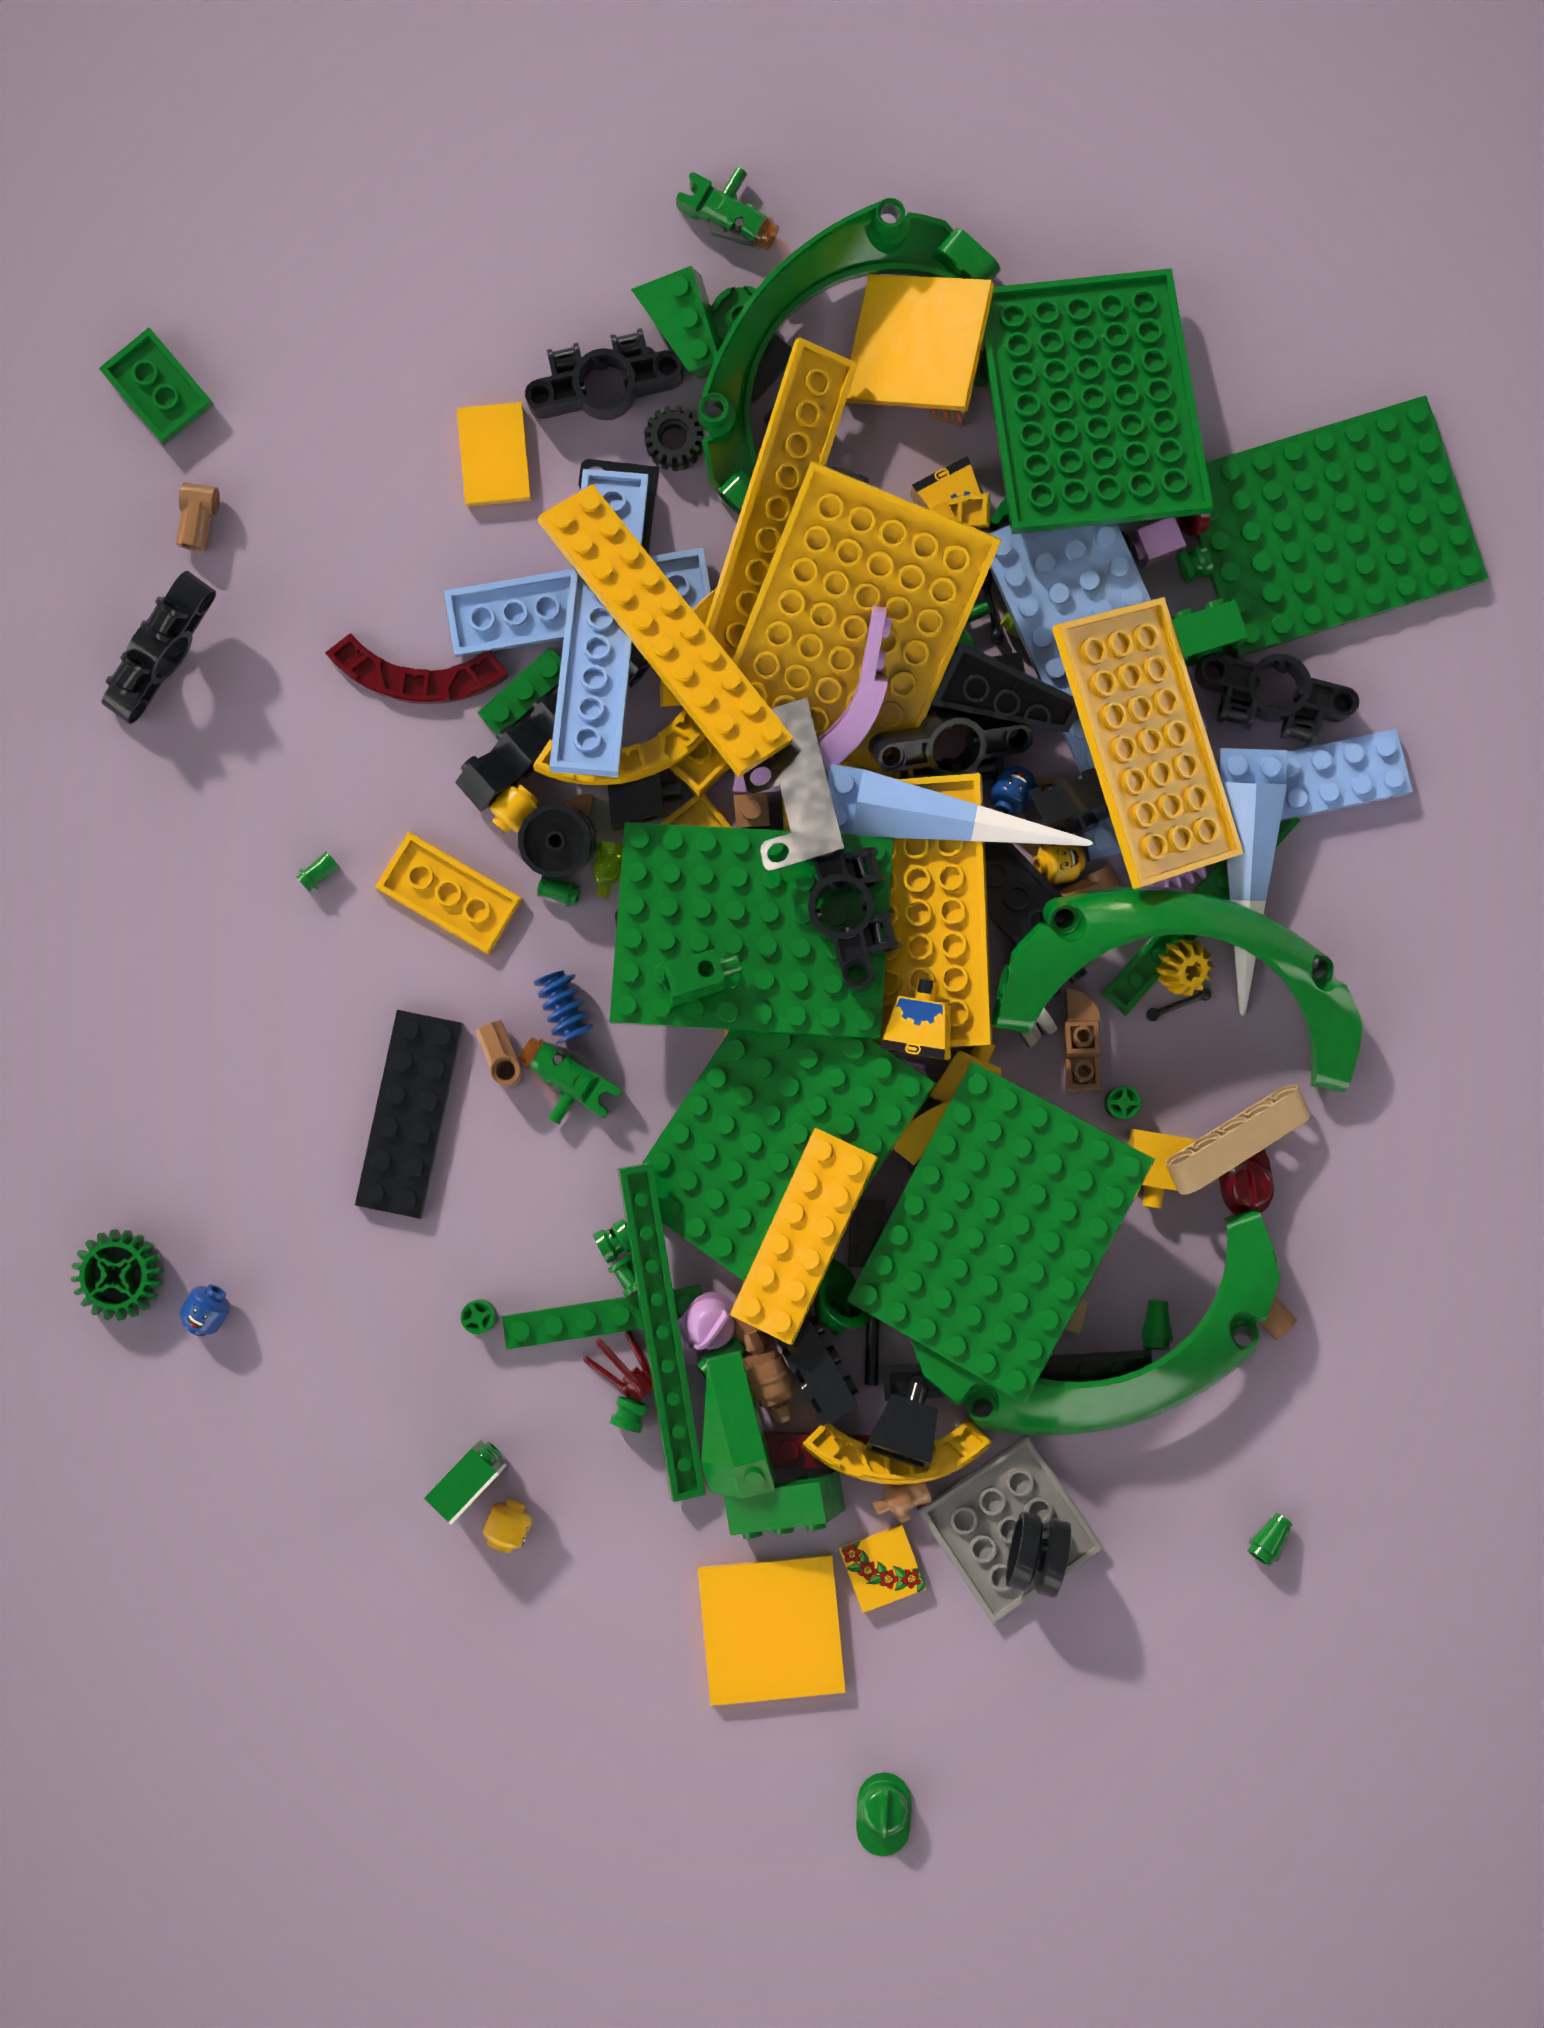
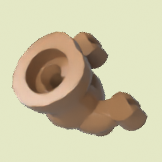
[872,1482,932,1524]

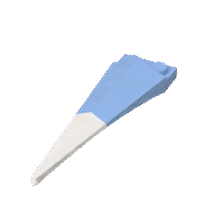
[1218,748,1288,1016]
[828,764,1093,846]

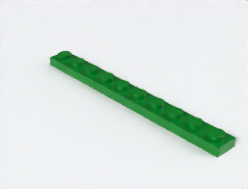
[617,1162,706,1502]

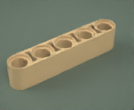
[1165,1085,1311,1195]

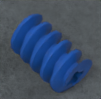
[533,970,594,1045]

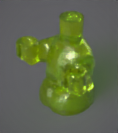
[593,841,623,898]

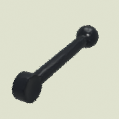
[981,576,1004,642]
[1146,988,1212,1021]

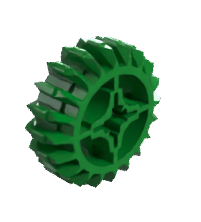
[70,1229,165,1321]

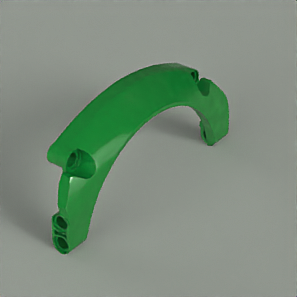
[698,198,1001,515]
[992,886,1363,1092]
[910,1209,1281,1436]

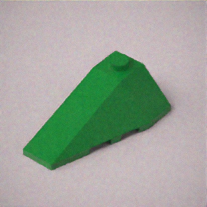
[701,1350,775,1498]

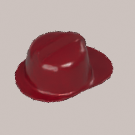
[1218,1149,1274,1214]

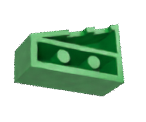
[723,1470,846,1539]

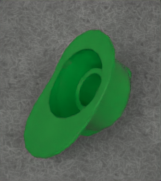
[814,1259,870,1336]
[856,1772,911,1856]

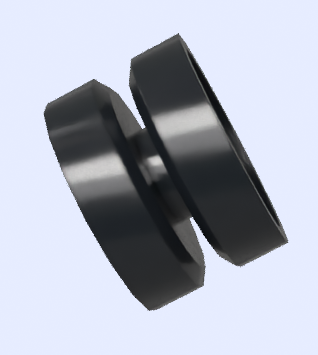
[518,804,597,877]
[1006,1511,1071,1598]

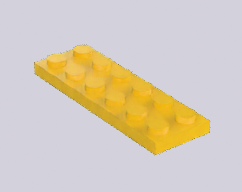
[730,1128,878,1345]

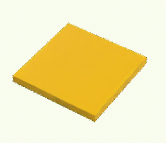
[846,274,994,411]
[698,1554,846,1706]

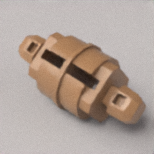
[743,1330,795,1424]

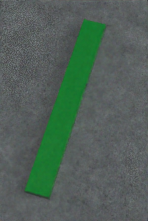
[1100,817,1301,1016]

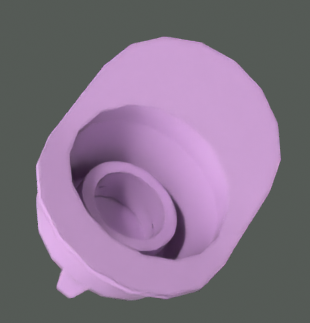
[678,1292,735,1365]

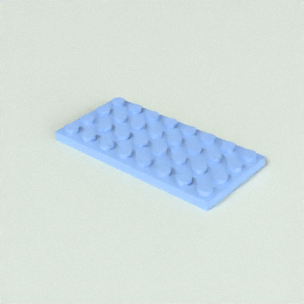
[990,523,1207,774]

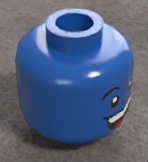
[989,765,1037,816]
[179,1284,231,1336]

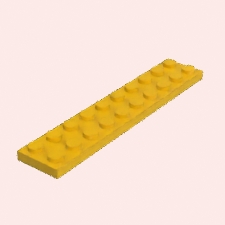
[705,337,858,660]
[538,484,794,778]

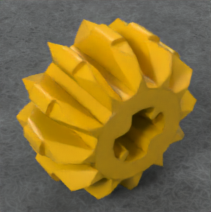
[1155,939,1215,996]

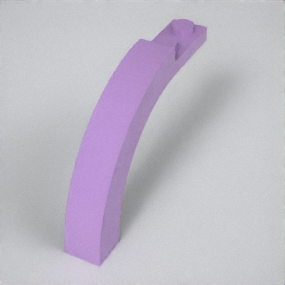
[733,605,892,793]

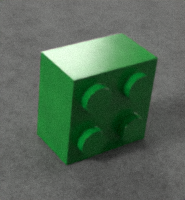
[1172,598,1248,668]

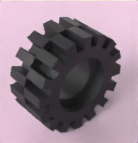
[644,405,704,471]

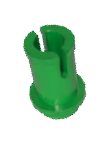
[296,851,340,892]
[537,876,581,907]

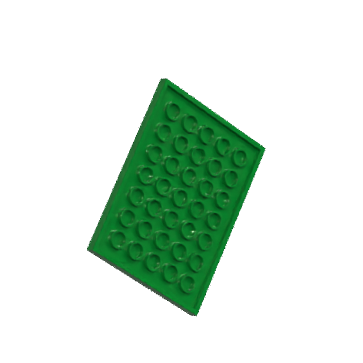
[982,268,1213,535]
[1196,395,1488,658]
[609,822,894,1040]
[642,1031,937,1282]
[846,1061,1156,1403]

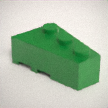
[631,266,722,380]

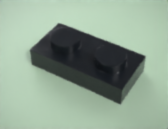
[848,1200,885,1267]

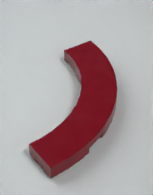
[325,633,510,704]

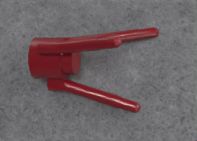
[583,1331,653,1402]

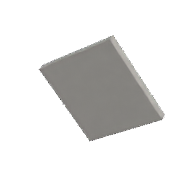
[917,1435,1104,1625]

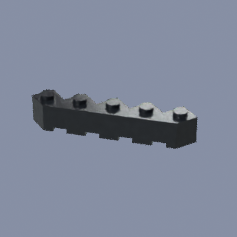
[455,643,651,812]

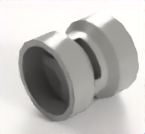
[1016,1008,1057,1049]

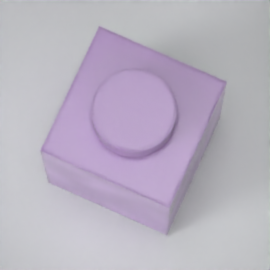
[1131,517,1186,568]

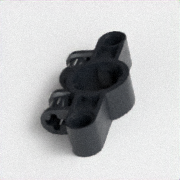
[525,328,683,420]
[102,571,216,724]
[1195,654,1360,746]
[868,707,1034,781]
[808,847,902,993]

